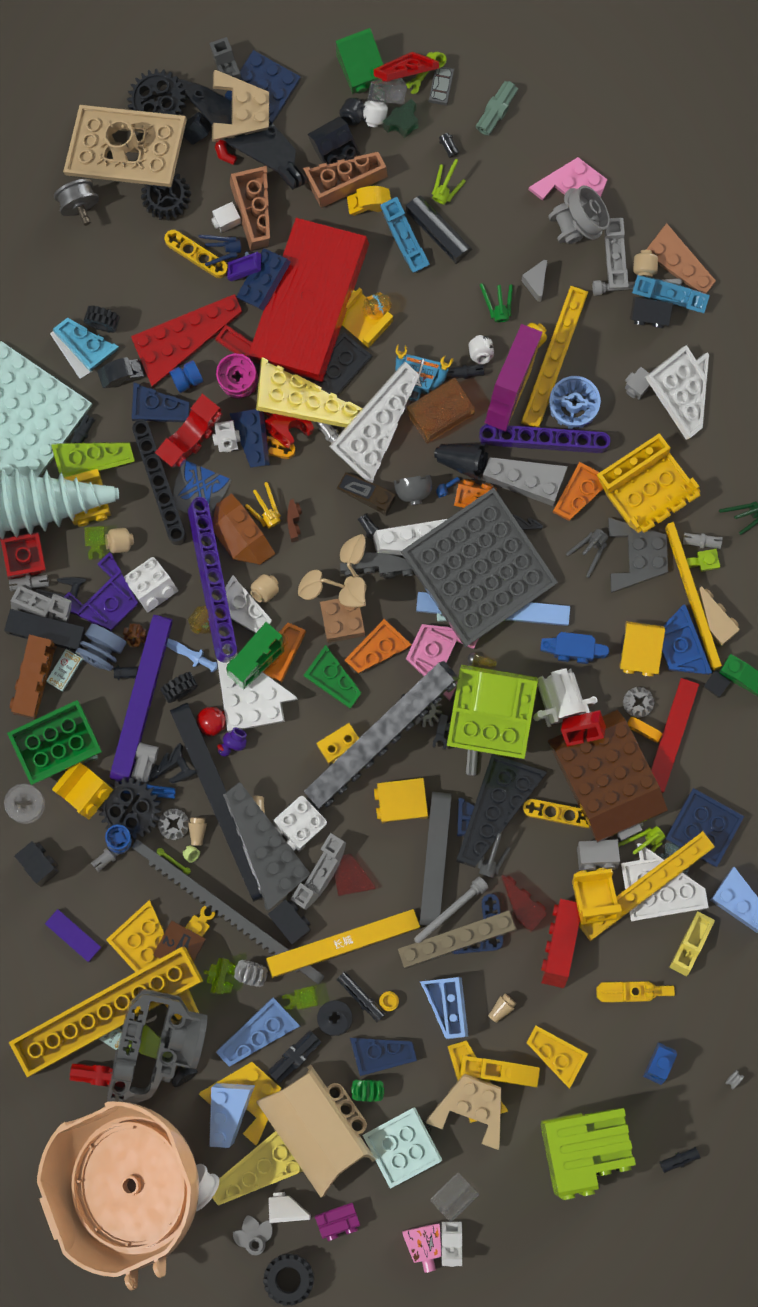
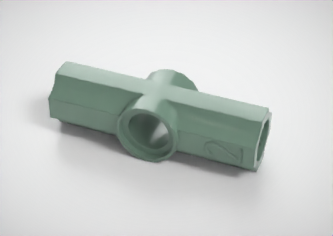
[476,81,518,136]

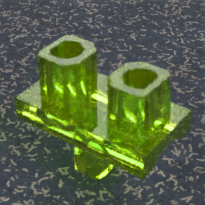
[203,958,236,994]

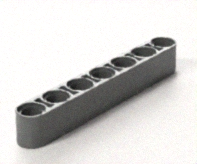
[420,792,452,926]

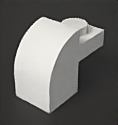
[441,1222,462,1267]

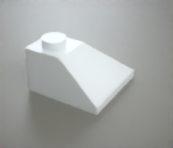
[269,1192,311,1223]

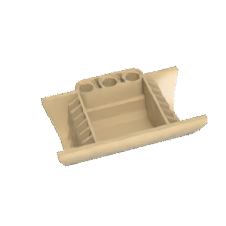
[257,1065,376,1198]

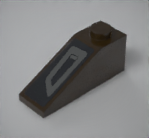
[336,472,395,516]

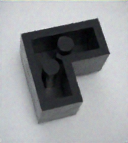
[14,841,59,887]

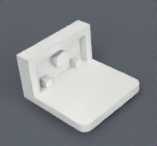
[124,557,178,613]
[273,796,327,852]

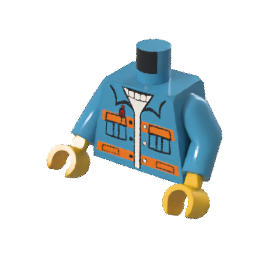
[395,344,453,402]

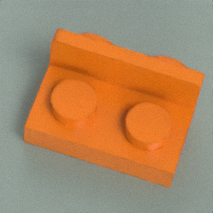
[454,479,497,508]

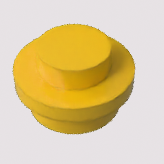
[379,991,399,1011]

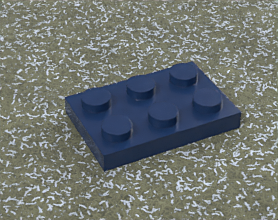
[236,248,291,311]

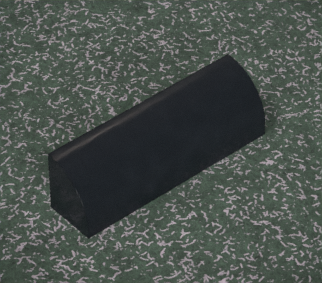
[406,196,472,264]
[4,609,85,651]

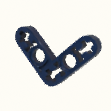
[452,894,503,954]

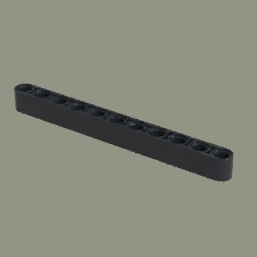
[170,703,263,902]

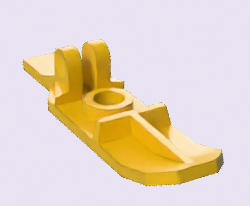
[596,981,675,1002]

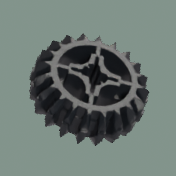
[141,173,191,221]

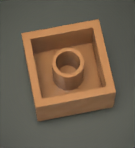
[320,599,365,643]

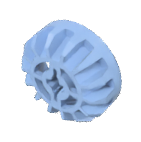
[549,376,601,429]

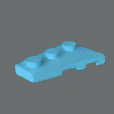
[53,317,119,372]

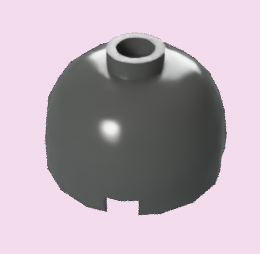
[394,475,432,505]

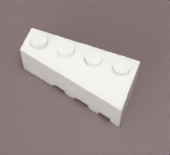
[373,519,447,556]

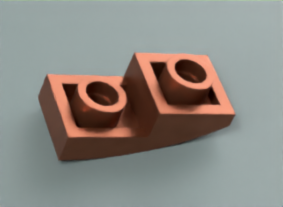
[287,499,302,543]

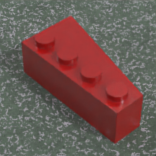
[541,899,580,988]

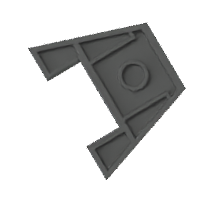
[608,518,668,593]

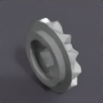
[623,687,654,718]
[158,809,189,840]

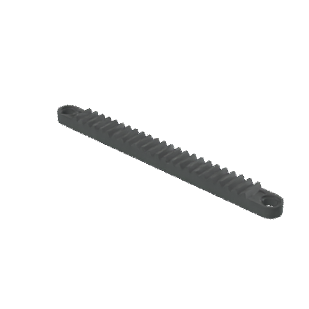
[131,840,325,984]

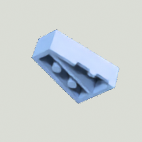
[710,867,758,933]
[420,977,468,1039]
[210,1083,255,1148]

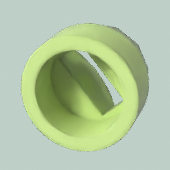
[183,845,200,863]

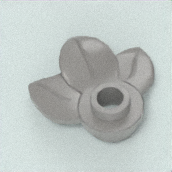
[233,1215,272,1255]

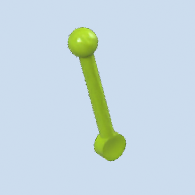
[157,848,191,875]

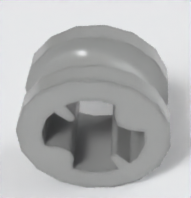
[725,1070,744,1089]

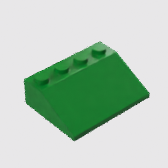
[7,700,102,786]

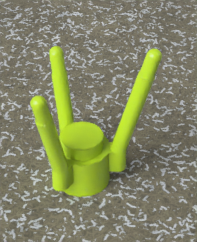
[431,159,466,205]
[618,826,666,854]

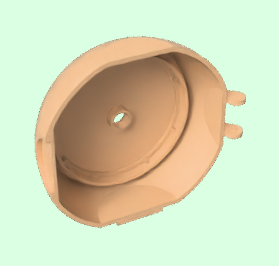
[37,1101,199,1291]

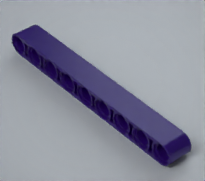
[188,497,237,663]
[110,615,173,782]

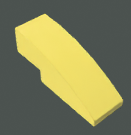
[669,911,715,977]

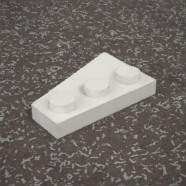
[218,576,272,634]

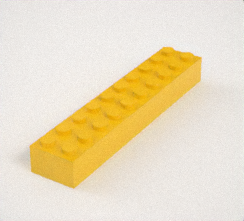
[9,947,203,1077]

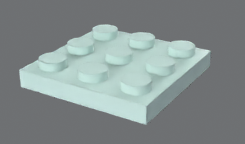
[363,1107,443,1189]

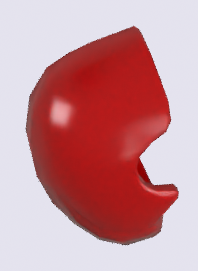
[196,707,226,736]

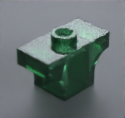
[383,98,419,138]

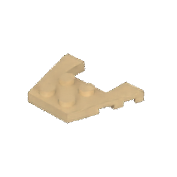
[212,70,269,142]
[426,1074,501,1150]

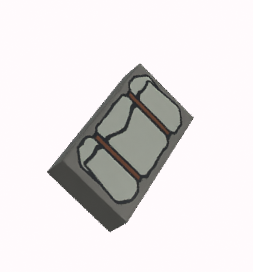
[429,67,454,106]

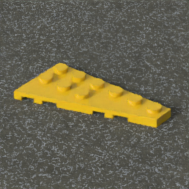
[106,900,199,1020]

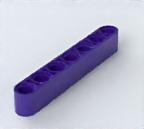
[479,424,610,453]

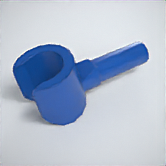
[436,477,460,498]

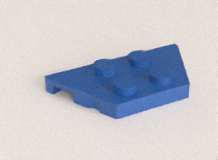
[662,604,712,675]

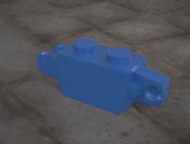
[540,632,609,664]

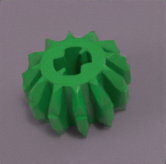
[351,1080,384,1101]

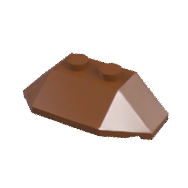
[212,493,275,565]

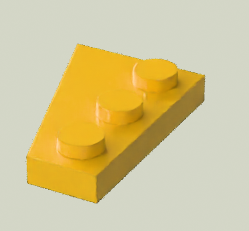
[526,1025,588,1089]

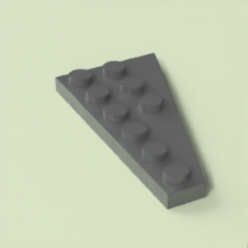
[223,782,310,911]

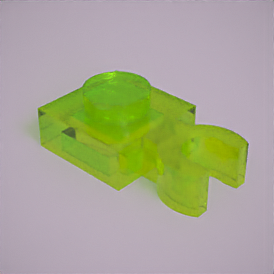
[84,526,105,559]
[282,986,318,1010]

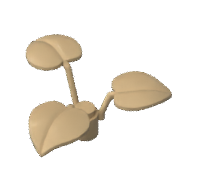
[298,534,367,607]

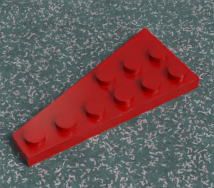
[131,294,242,388]

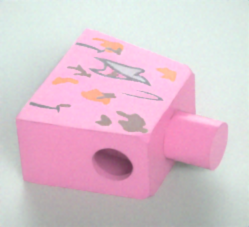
[402,1223,441,1273]

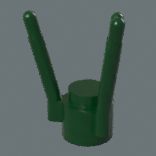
[719,501,758,535]

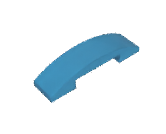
[380,197,430,273]
[632,275,710,313]

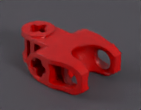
[264,412,314,449]

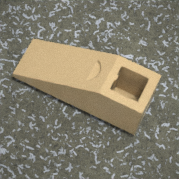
[698,587,740,647]

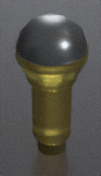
[468,652,497,667]

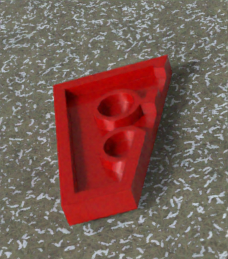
[374,52,439,82]

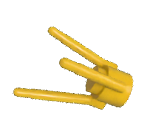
[245,482,281,529]

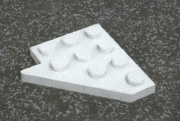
[645,345,709,439]
[217,653,298,732]
[621,843,709,921]

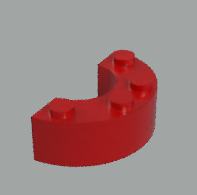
[155,393,222,467]

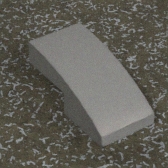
[48,594,72,623]

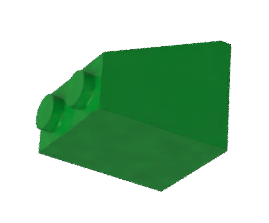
[336,28,386,94]

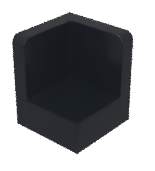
[183,112,212,145]

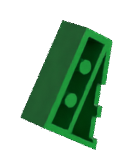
[226,622,284,690]

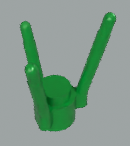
[480,283,513,323]

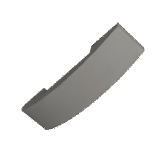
[605,218,628,289]
[290,833,346,910]

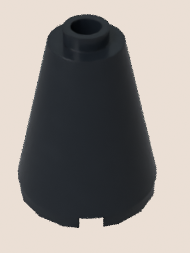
[434,442,488,480]

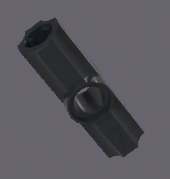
[268,1030,321,1084]

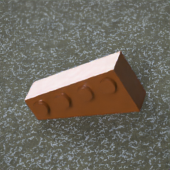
[10,634,56,720]

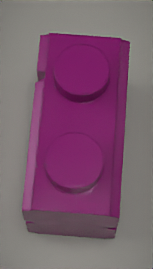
[315,1202,360,1241]

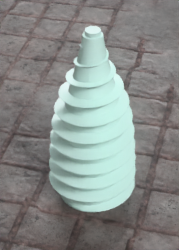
[0,468,119,540]

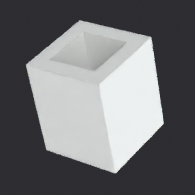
[211,202,241,233]

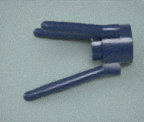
[198,235,241,266]

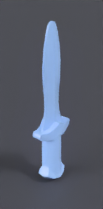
[167,638,218,672]

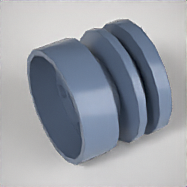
[76,624,126,671]

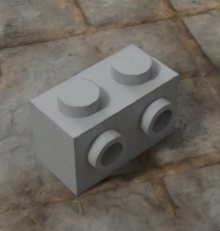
[577,839,620,872]

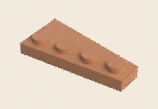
[646,223,716,294]

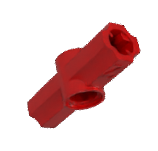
[70,1063,125,1087]

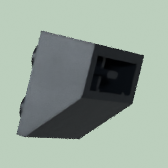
[307,116,361,165]

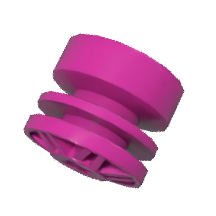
[216,353,259,399]

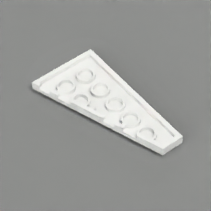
[329,362,419,483]

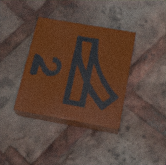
[153,920,206,962]

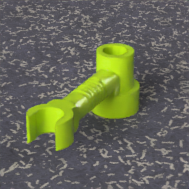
[405,52,447,94]

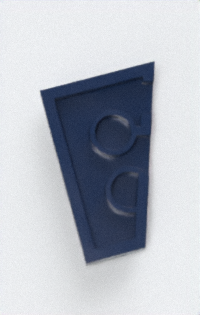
[132,382,190,422]
[230,409,270,468]
[350,1038,417,1076]

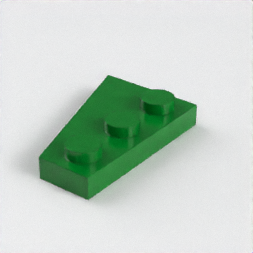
[303,645,362,710]

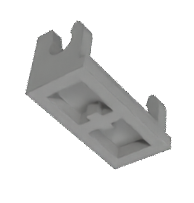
[11,585,51,618]

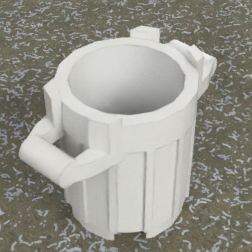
[533,668,597,727]

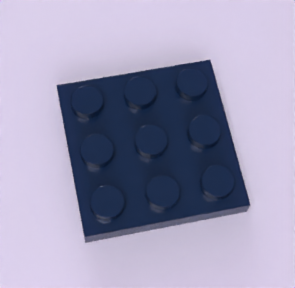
[225,50,301,124]
[665,788,744,867]

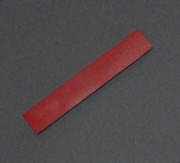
[651,678,699,793]

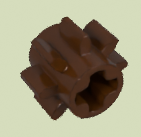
[123,623,146,647]

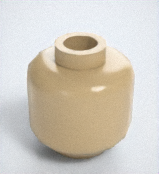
[633,250,658,278]
[105,528,134,553]
[250,574,279,603]

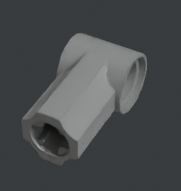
[131,742,159,783]

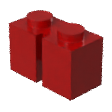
[561,710,606,747]

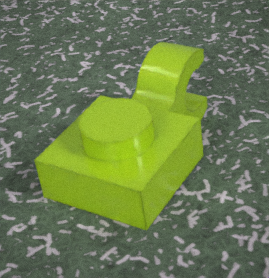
[686,549,720,572]

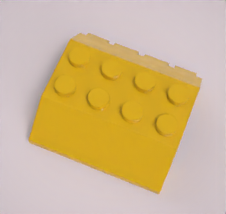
[597,433,701,533]

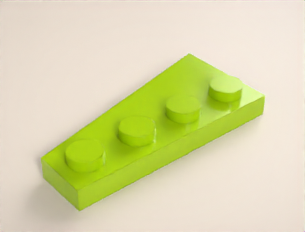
[51,442,135,478]

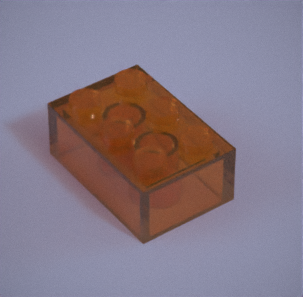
[407,378,475,443]

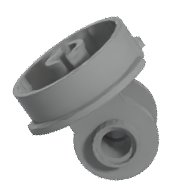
[548,186,610,244]

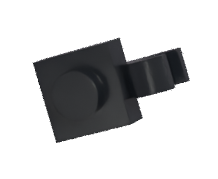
[432,714,451,750]

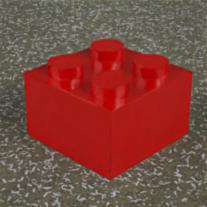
[0,532,46,579]

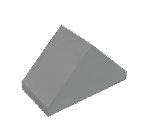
[521,260,547,302]

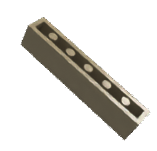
[398,911,517,969]

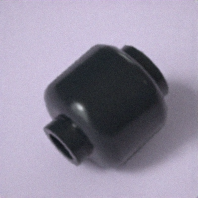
[339,98,364,126]

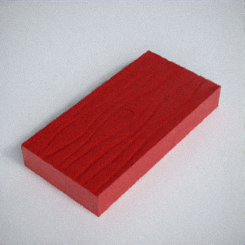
[248,218,369,381]

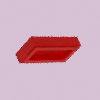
[215,324,252,358]

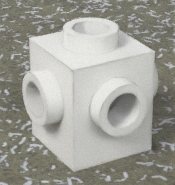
[212,420,240,452]

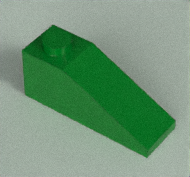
[719,654,758,696]

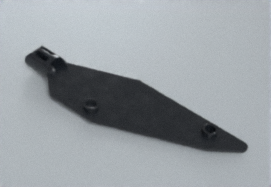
[178,79,308,190]

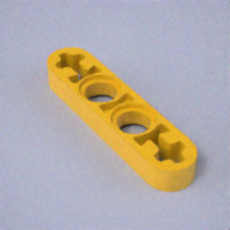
[164,230,228,278]
[523,799,590,828]

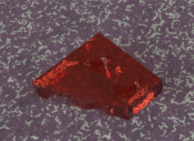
[335,854,375,896]

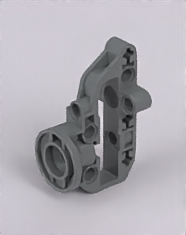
[107,989,207,1104]

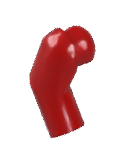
[215,140,237,165]

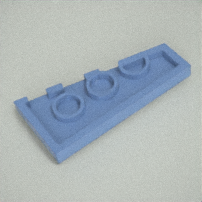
[216,997,300,1067]

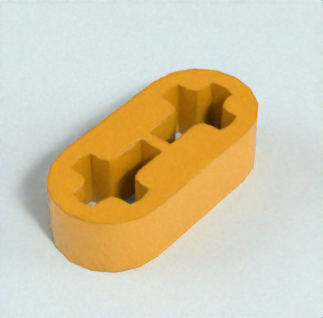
[267,436,296,459]
[627,717,663,743]

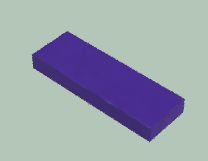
[45,909,102,962]

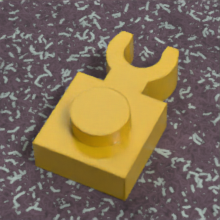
[186,906,216,937]

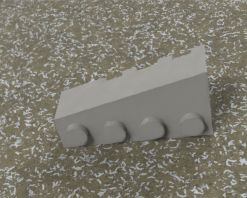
[482,457,568,506]

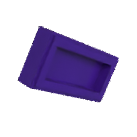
[227,252,261,282]

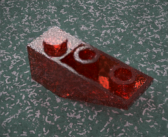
[500,875,547,932]

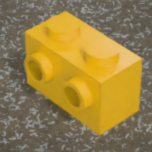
[316,723,359,765]

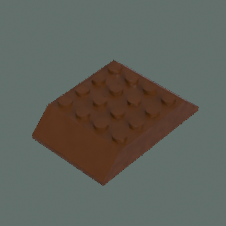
[548,710,668,843]

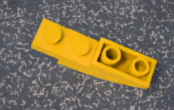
[460,1056,540,1087]

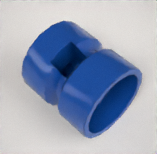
[169,360,204,393]
[105,824,132,854]

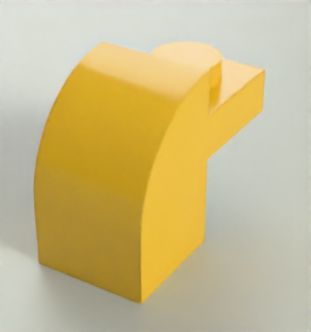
[347,186,391,216]

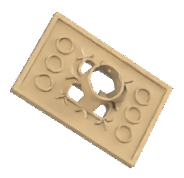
[63,105,187,187]

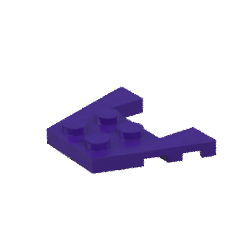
[64,552,138,631]

